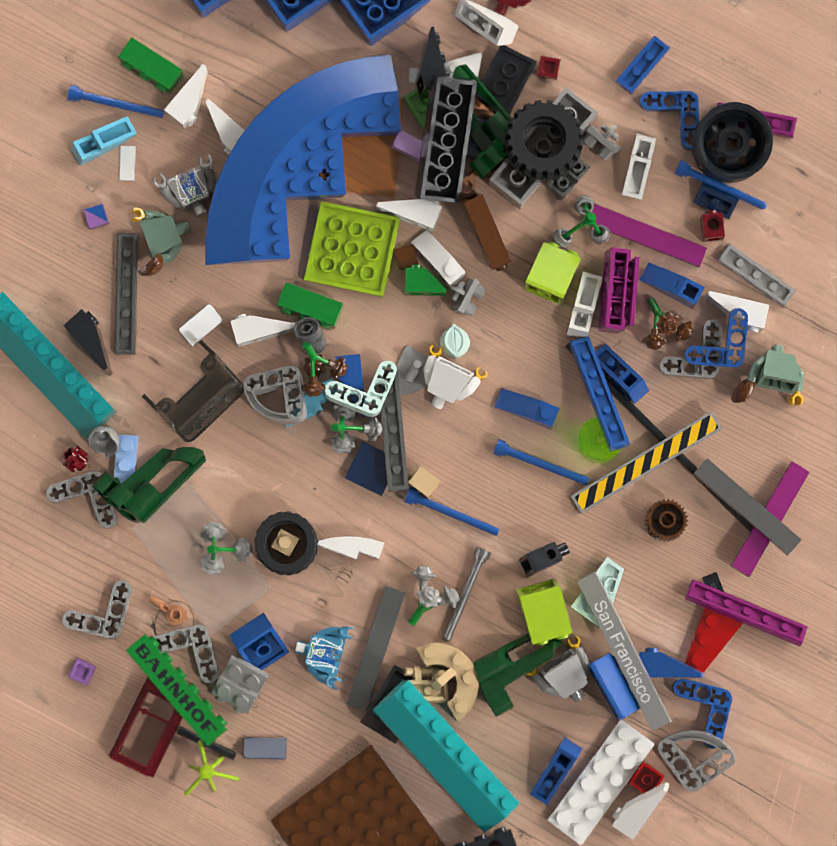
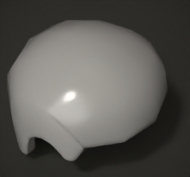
[88,426,119,457]

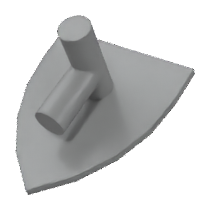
[397,345,428,395]

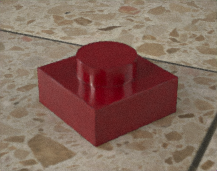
[537,56,561,81]

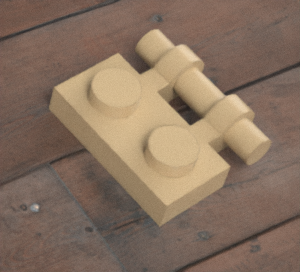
[404,666,449,703]

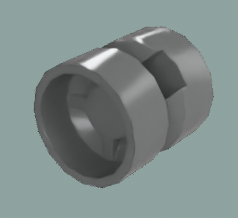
[294,317,326,355]

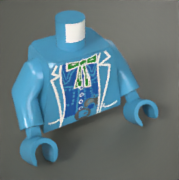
[295,626,354,690]

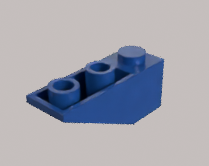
[639,263,705,309]

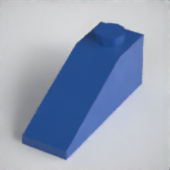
[595,343,649,404]
[335,354,366,418]
[494,388,560,430]
[639,648,705,678]
[530,737,582,805]

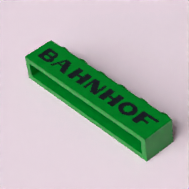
[126,634,228,746]

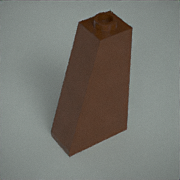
[460,193,511,271]

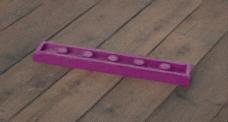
[591,204,707,268]
[730,461,809,577]
[685,579,808,647]

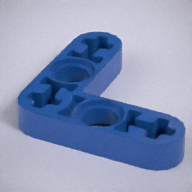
[639,91,699,150]
[684,308,748,368]
[672,679,732,748]

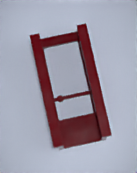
[109,676,198,778]

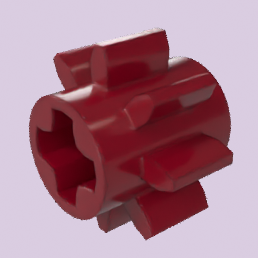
[63,446,88,473]

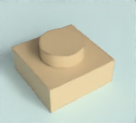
[431,668,456,692]

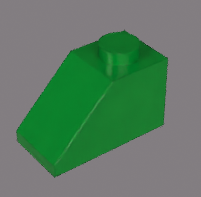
[405,265,446,296]

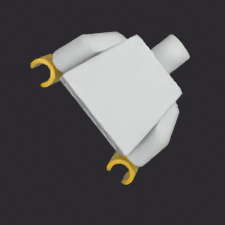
[423,345,488,409]

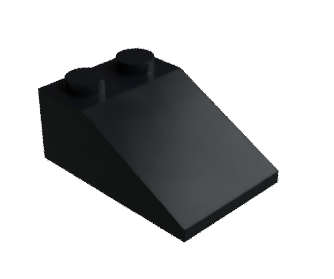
[63,309,113,376]
[360,665,413,744]

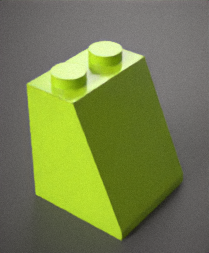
[524,242,581,305]
[515,578,573,646]

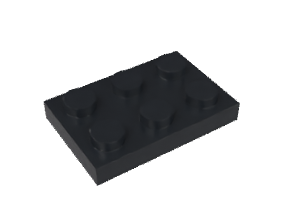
[475,45,537,115]

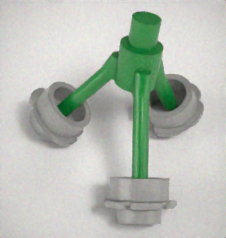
[553,195,610,248]

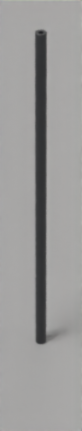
[565,342,753,532]

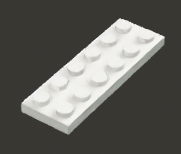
[548,720,655,845]

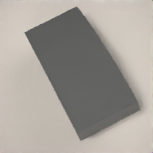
[547,158,590,200]

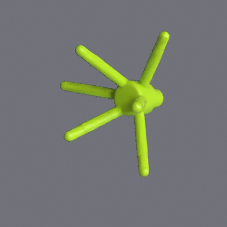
[184,740,239,796]

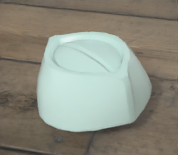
[439,324,470,359]

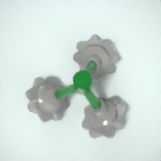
[331,402,382,454]
[200,522,253,576]
[408,566,460,626]

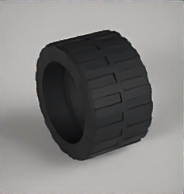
[254,511,318,576]

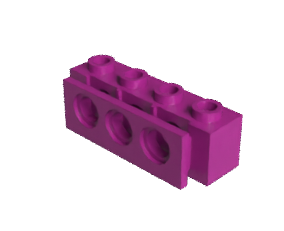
[598,247,640,334]

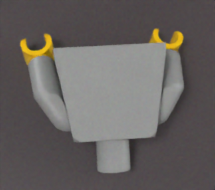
[527,636,590,702]

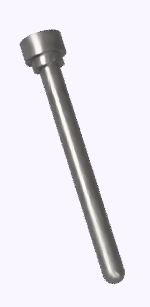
[443,547,491,642]

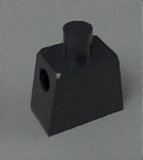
[519,542,570,578]

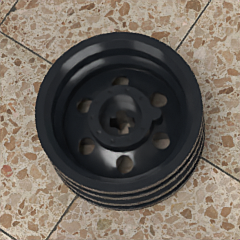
[691,102,773,183]

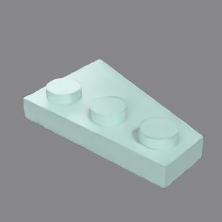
[571,557,624,629]

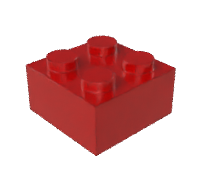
[628,761,665,794]

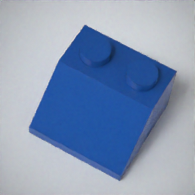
[229,613,289,670]

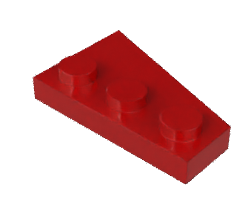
[684,608,743,673]

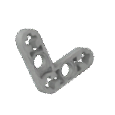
[659,319,722,379]
[46,471,118,529]
[62,580,132,639]
[154,625,219,684]

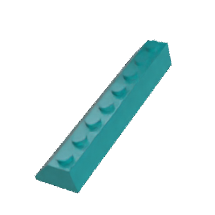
[0,292,116,440]
[373,680,520,833]

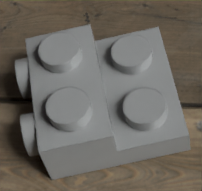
[212,654,269,714]

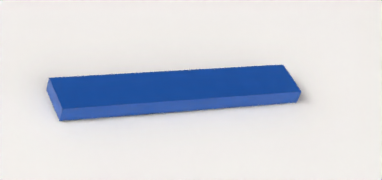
[569,337,630,451]

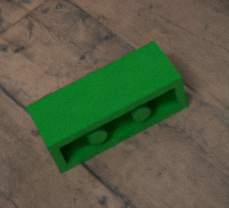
[118,37,184,94]
[277,282,344,330]

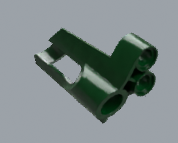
[453,64,512,179]
[92,447,206,523]
[473,634,563,717]

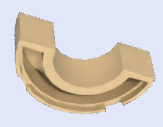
[416,643,478,721]

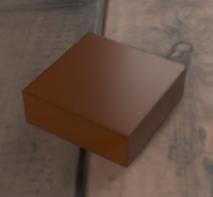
[394,244,419,270]

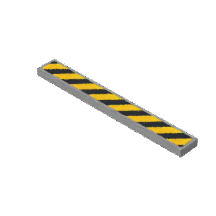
[571,411,722,514]

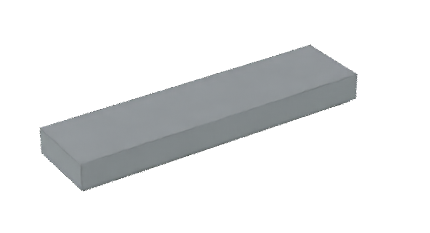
[717,244,796,308]

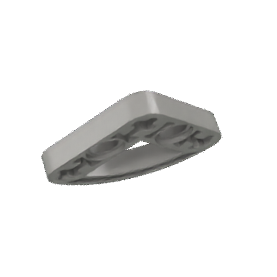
[243,365,307,425]
[658,730,736,792]

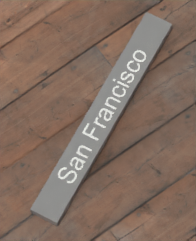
[577,572,672,731]

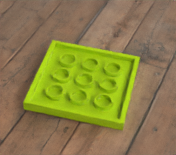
[304,201,400,298]

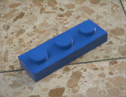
[616,35,670,95]

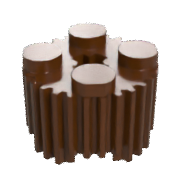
[645,499,688,542]

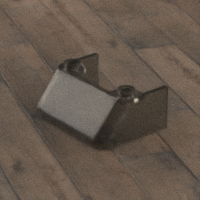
[142,340,244,442]

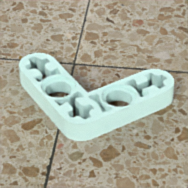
[324,361,397,417]

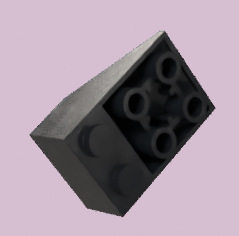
[415,26,450,101]

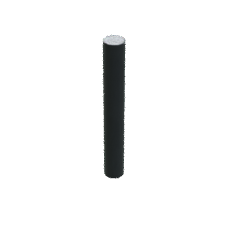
[177,726,237,760]

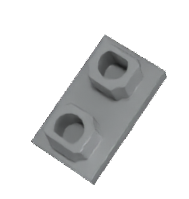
[583,124,621,160]
[449,278,486,316]

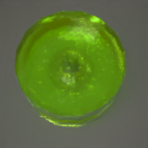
[577,417,621,464]

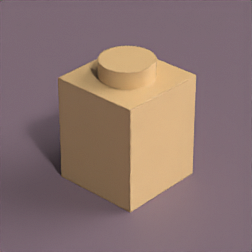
[408,466,440,499]
[271,529,301,558]

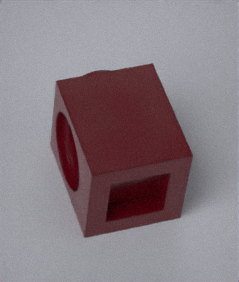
[700,210,725,242]

